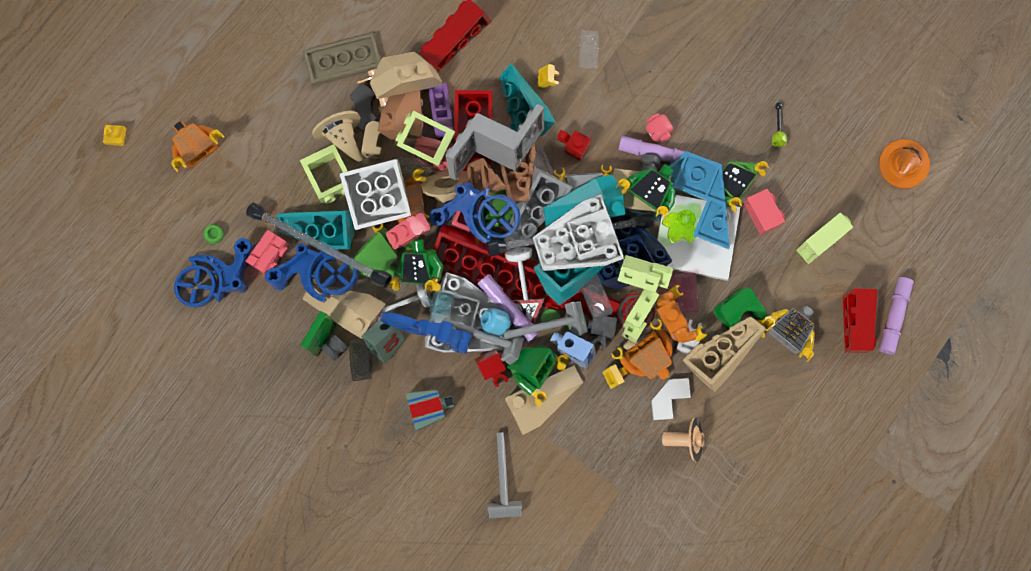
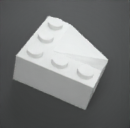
[340,159,411,230]

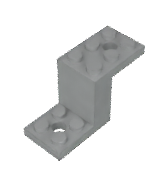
[446,104,544,180]

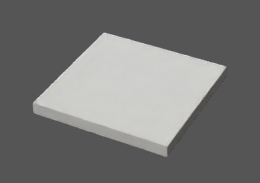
[657,195,740,281]

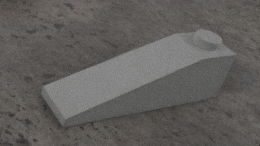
[504,167,572,247]

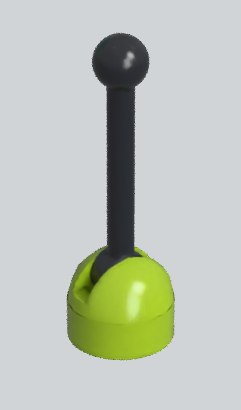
[772,103,787,147]

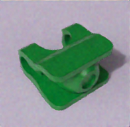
[713,288,767,330]

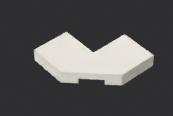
[651,378,691,420]

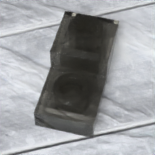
[349,339,372,382]

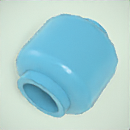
[480,308,511,336]

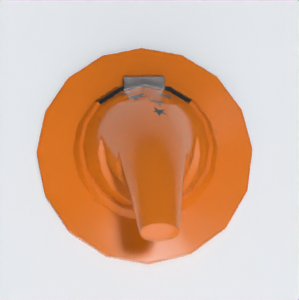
[879,139,930,189]

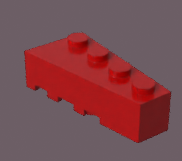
[419,0,491,72]

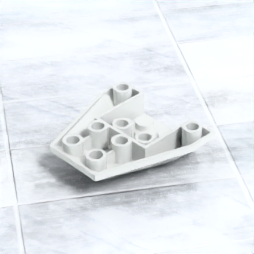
[533,195,624,271]
[425,272,511,353]

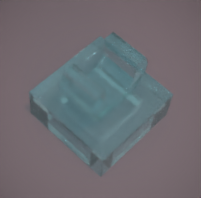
[429,291,453,316]

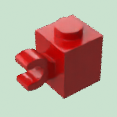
[557,129,591,161]
[475,349,508,387]

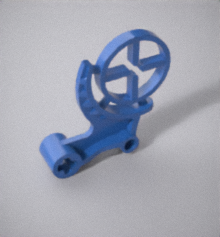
[430,181,520,243]
[174,238,255,308]
[265,243,358,303]
[380,312,472,354]

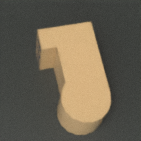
[361,121,383,160]

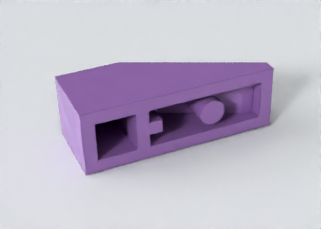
[428,83,454,138]

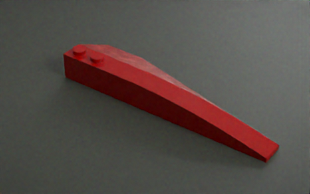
[433,224,620,317]

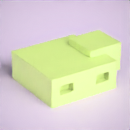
[618,255,673,292]
[622,289,659,343]

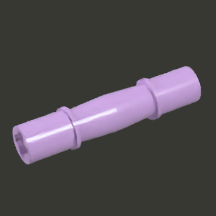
[618,136,693,164]
[477,274,540,342]
[879,277,914,355]

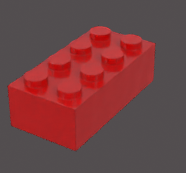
[454,90,493,169]

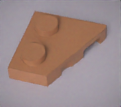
[467,158,506,197]

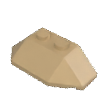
[370,52,443,99]

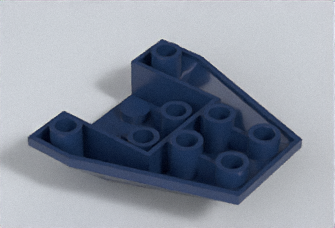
[597,211,672,290]

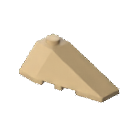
[303,282,386,339]
[683,316,766,392]
[505,366,583,435]

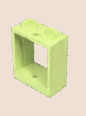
[395,111,455,166]
[300,144,347,204]
[796,213,853,264]

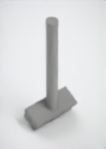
[504,301,588,339]
[443,317,524,365]
[487,433,522,519]

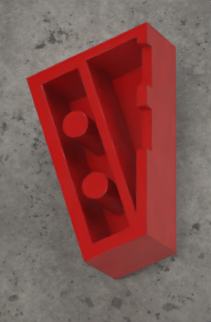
[842,289,877,353]

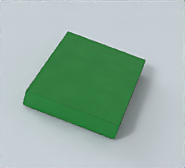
[300,311,336,357]

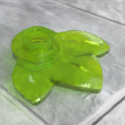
[662,210,696,243]

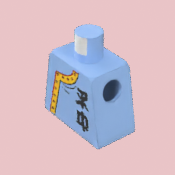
[550,331,596,369]

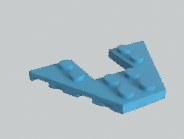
[625,151,730,250]

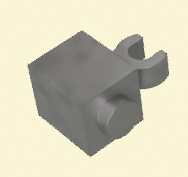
[587,314,617,351]

